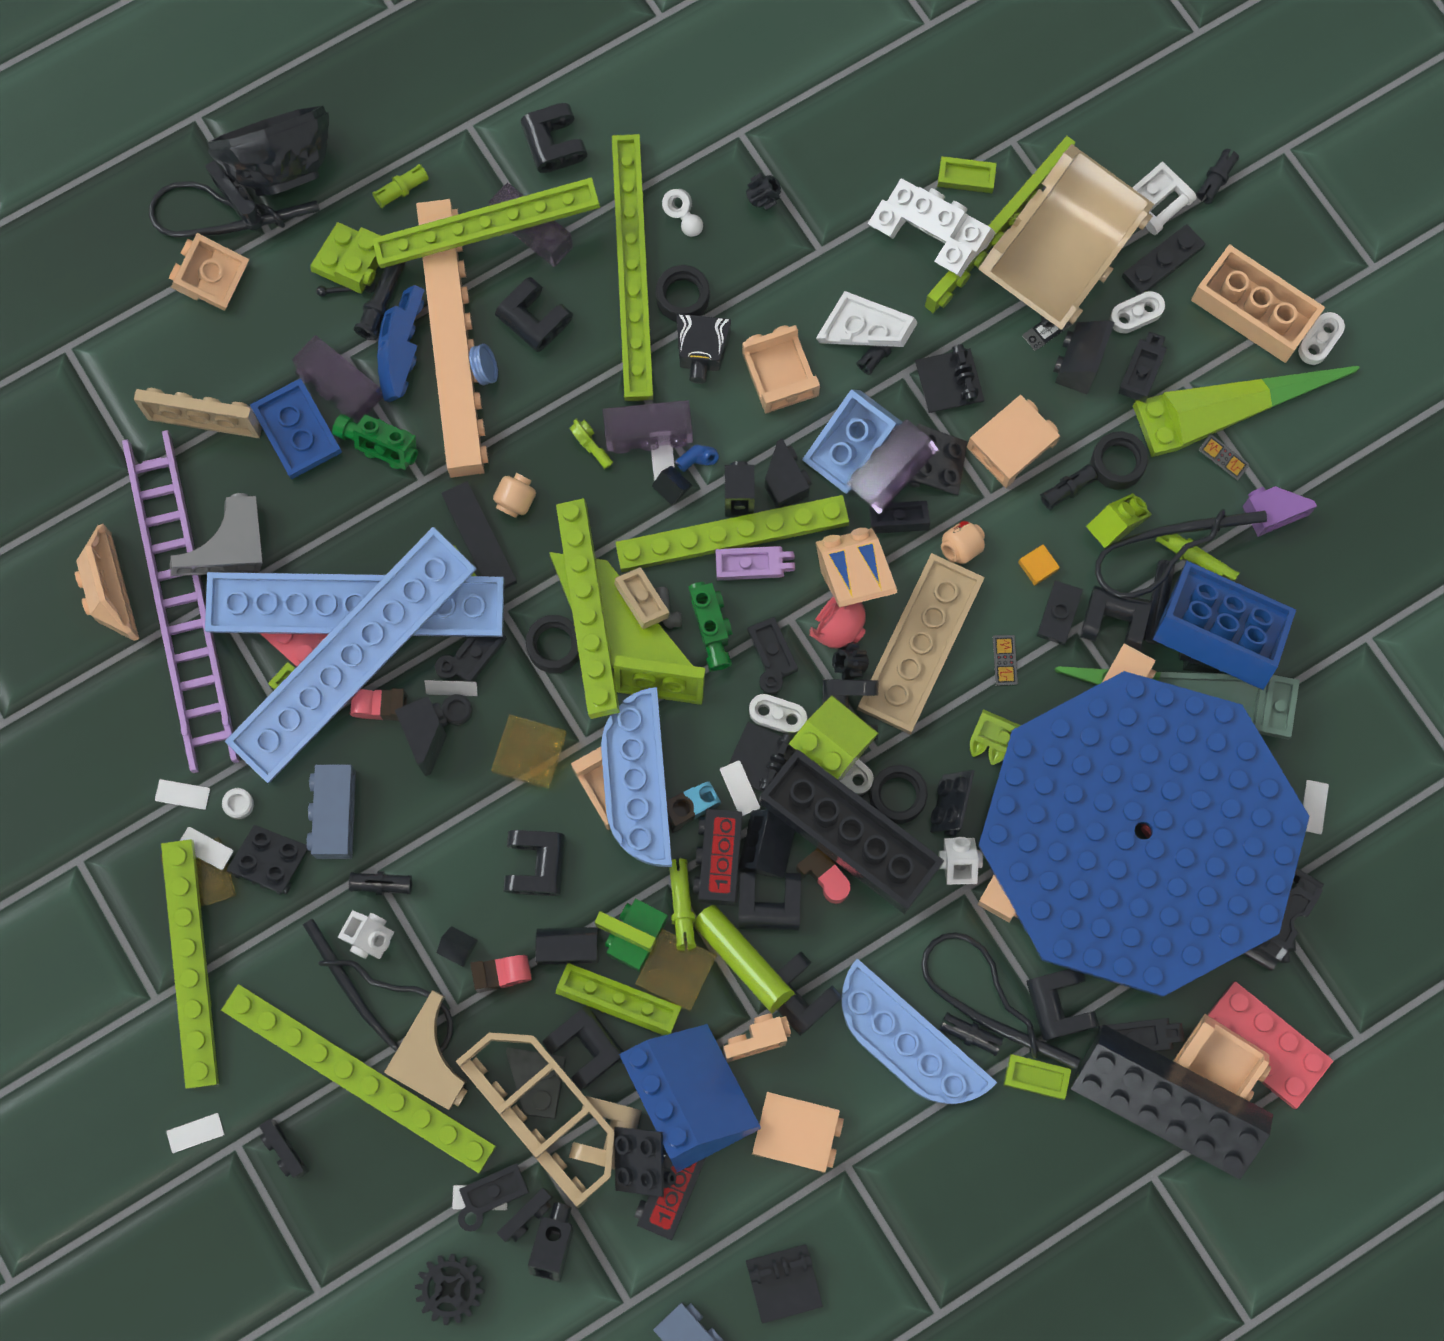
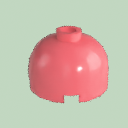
[810,596,866,649]

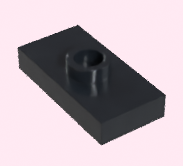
[1036,580,1083,645]

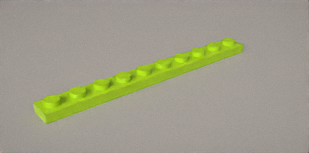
[612,134,653,401]
[221,984,497,1174]

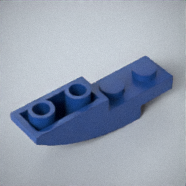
[377,285,424,402]

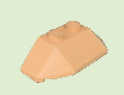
[75,524,139,641]

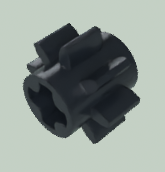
[746,173,781,210]
[832,643,869,680]

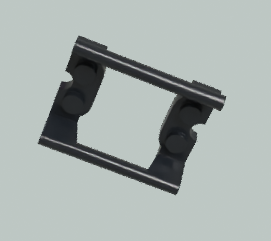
[1243,867,1324,971]

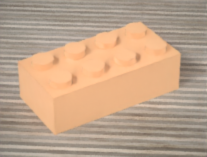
[1191,244,1325,363]

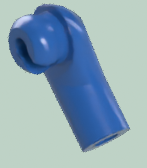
[675,445,719,472]

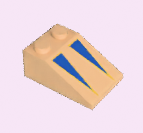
[815,528,897,607]

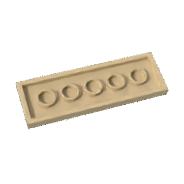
[857,553,985,735]

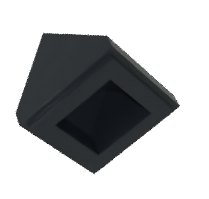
[652,466,693,506]
[436,926,478,967]

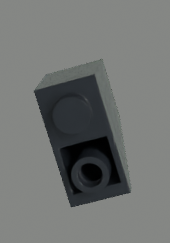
[765,438,812,509]

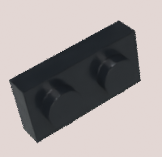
[869,501,930,534]
[259,1119,309,1179]
[497,1188,554,1242]

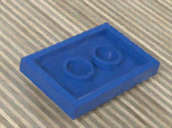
[250,378,342,479]

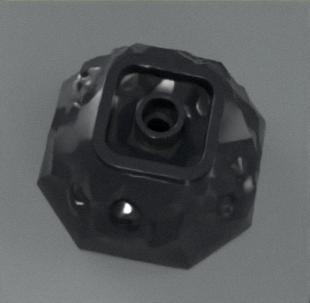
[207,105,329,196]

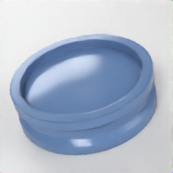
[469,344,498,386]

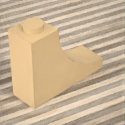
[384,990,468,1110]

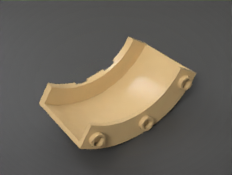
[978,144,1154,330]

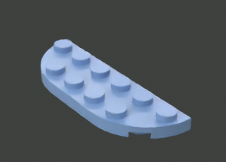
[601,687,672,867]
[842,959,997,1104]

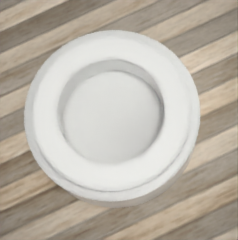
[222,788,254,819]

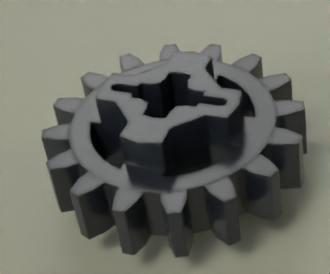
[415,1253,485,1325]

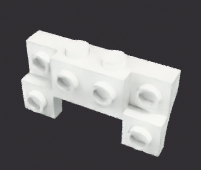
[868,178,996,277]

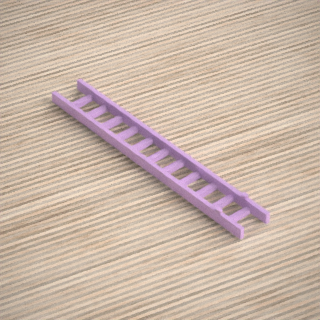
[122,430,240,774]

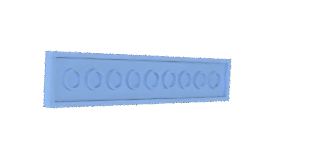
[225,527,477,783]
[205,572,505,637]

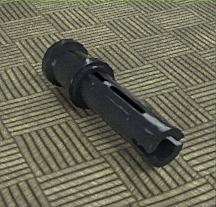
[353,262,406,340]

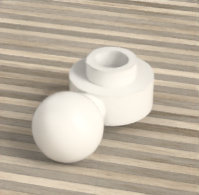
[662,189,703,237]

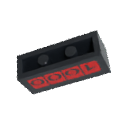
[693,809,742,906]
[634,1145,706,1241]

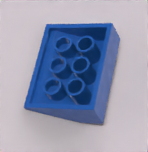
[1153,561,1296,690]
[619,1024,761,1172]

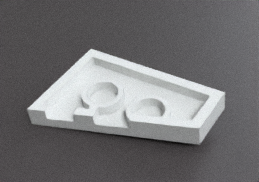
[816,291,918,347]

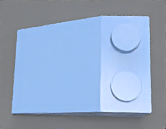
[802,389,905,494]

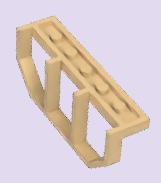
[456,1032,614,1208]

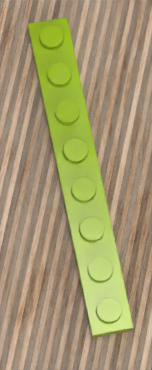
[925,136,1076,314]
[372,177,600,268]
[615,495,849,573]
[556,498,620,719]
[161,839,219,1089]

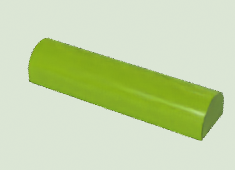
[693,905,795,1014]

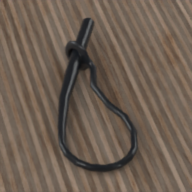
[149,181,320,237]
[1095,509,1267,598]
[303,919,453,1053]
[921,932,1081,1069]

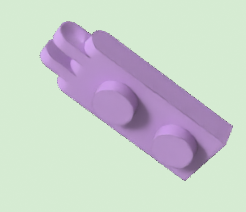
[715,546,795,581]

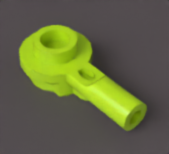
[569,418,613,469]

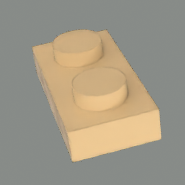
[614,567,669,629]

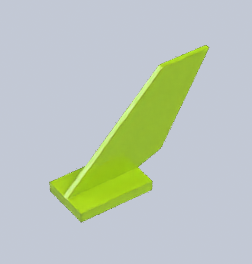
[549,552,705,705]

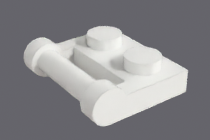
[1133,161,1197,235]

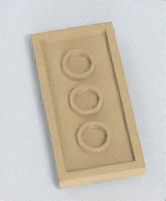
[134,388,262,439]

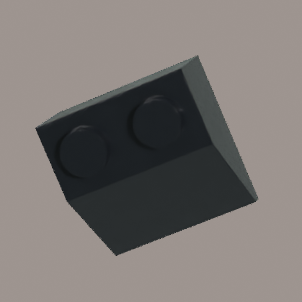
[1053,320,1115,394]
[395,696,449,776]

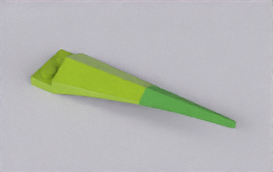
[1133,366,1360,457]

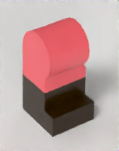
[350,688,408,721]
[796,848,850,904]
[470,955,532,993]

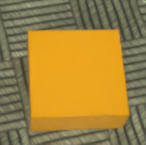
[1018,544,1060,586]

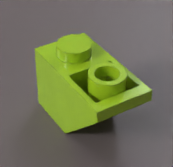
[1086,493,1152,548]

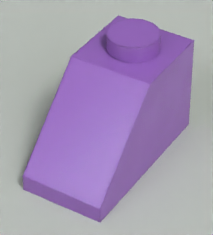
[1243,486,1317,537]

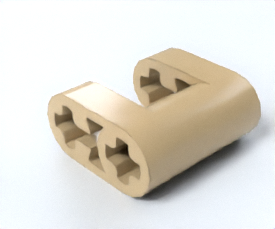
[569,1096,642,1170]

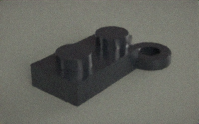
[458,1163,529,1232]

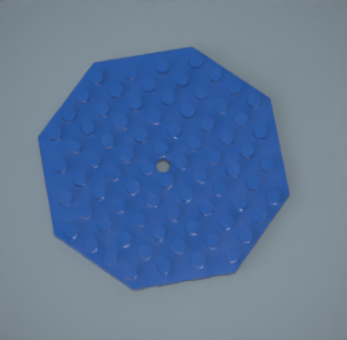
[978,671,1310,997]

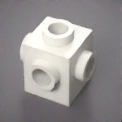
[938,837,983,885]
[338,910,394,959]

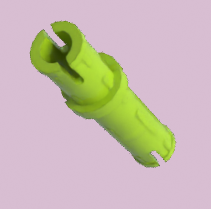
[1155,525,1240,582]
[669,858,696,951]

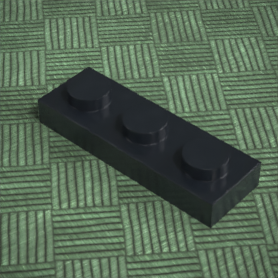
[1122,224,1205,295]

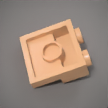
[169,233,249,311]
[723,1013,791,1063]

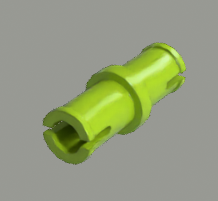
[372,164,429,208]

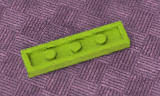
[555,963,681,1035]

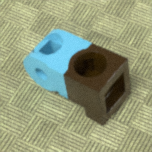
[667,781,721,833]

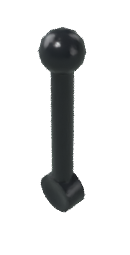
[316,282,376,297]

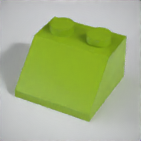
[789,695,879,781]

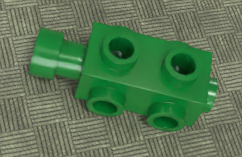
[332,414,418,470]
[688,582,732,672]

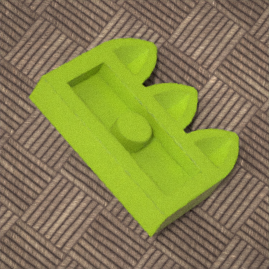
[970,709,1021,765]

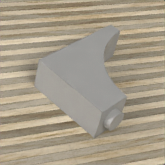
[170,493,262,576]

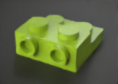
[310,222,380,294]

